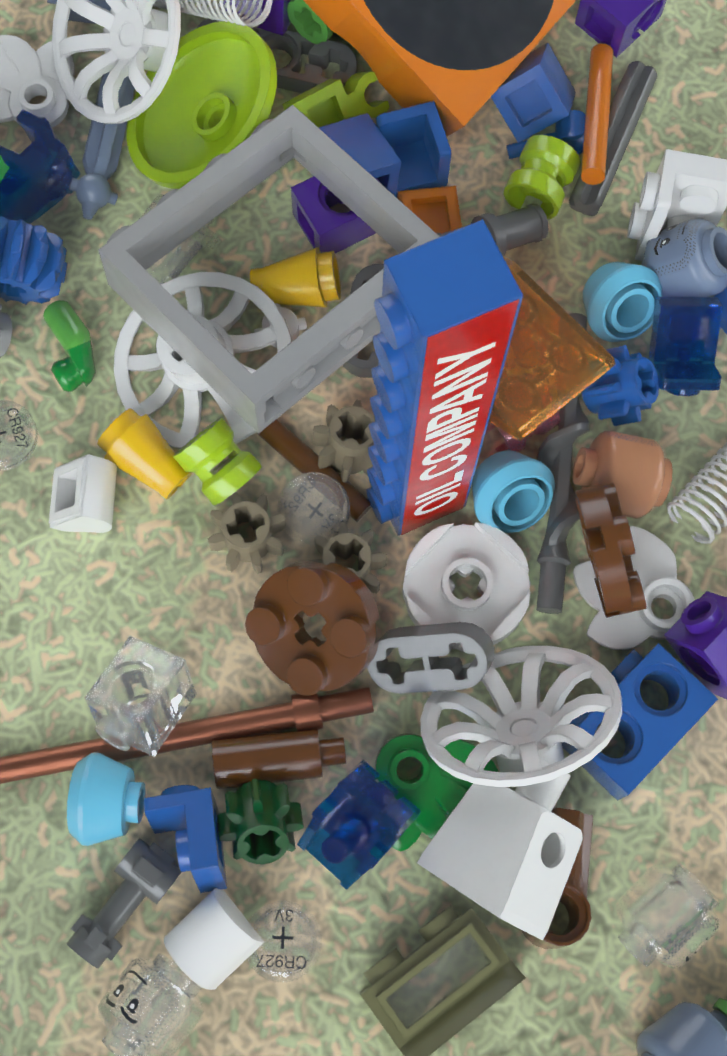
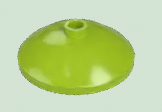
[126,21,277,189]

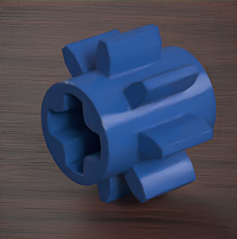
[581,345,659,426]

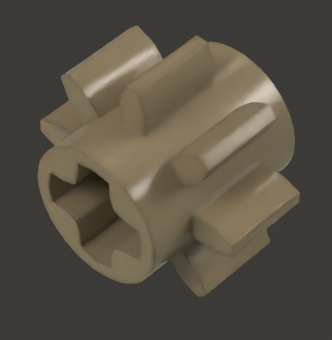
[312,400,375,482]
[208,492,286,574]
[309,522,387,594]

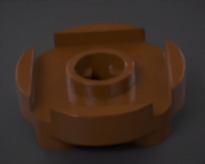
[575,483,646,618]
[245,560,380,696]

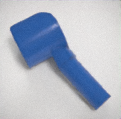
[506,110,586,159]

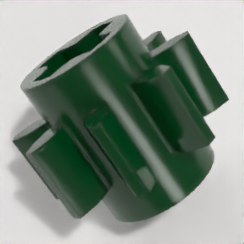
[217,779,304,864]

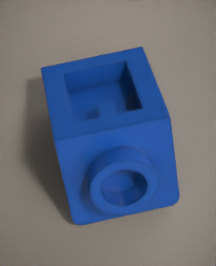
[144,785,227,893]

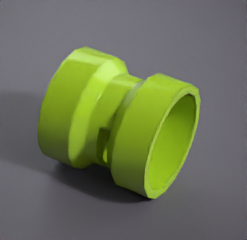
[503,135,581,219]
[173,417,262,506]

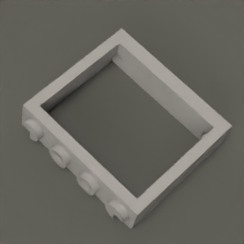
[98,105,440,434]

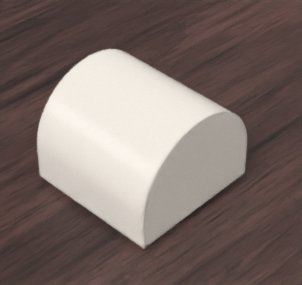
[49,454,117,533]
[164,888,264,990]

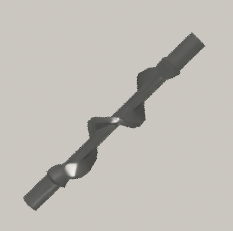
[536,313,590,614]

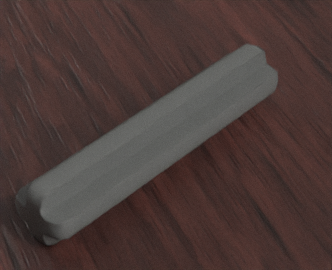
[569,61,657,216]

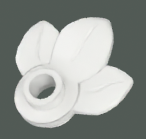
[0,35,75,131]
[573,526,695,650]

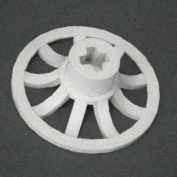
[52,0,181,124]
[114,272,292,449]
[420,646,622,787]

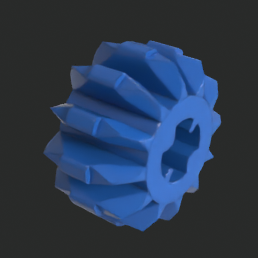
[0,216,68,305]

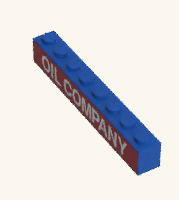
[366,219,523,536]

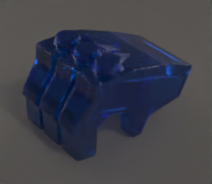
[0,109,81,224]
[297,759,421,890]

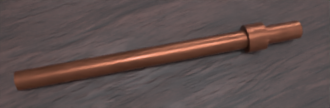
[0,687,374,784]

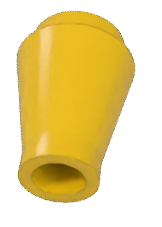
[250,247,341,308]
[97,408,192,500]

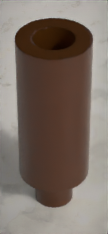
[212,729,346,789]

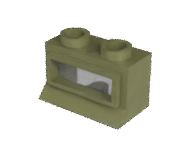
[360,905,526,1056]

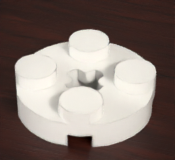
[402,522,531,651]

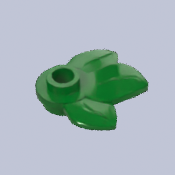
[375,733,499,852]

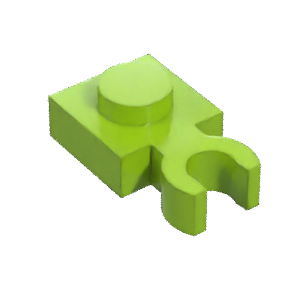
[282,72,390,128]

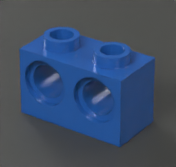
[561,643,718,801]

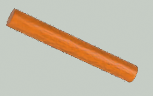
[581,44,613,185]

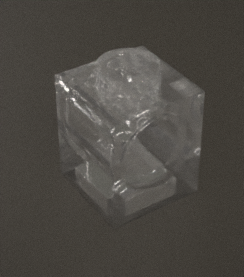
[84,636,197,757]

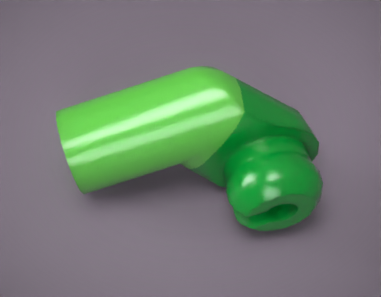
[43,300,96,392]

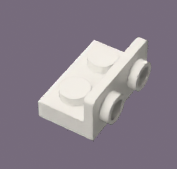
[627,149,727,261]

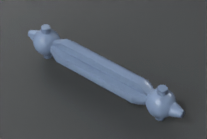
[69,72,135,220]

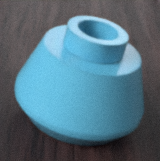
[582,262,663,342]
[472,451,555,533]
[67,752,146,846]

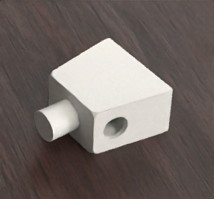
[417,757,583,940]

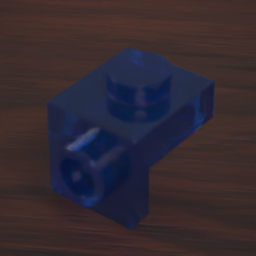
[648,297,723,396]

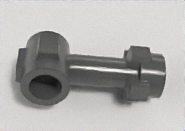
[66,838,181,969]

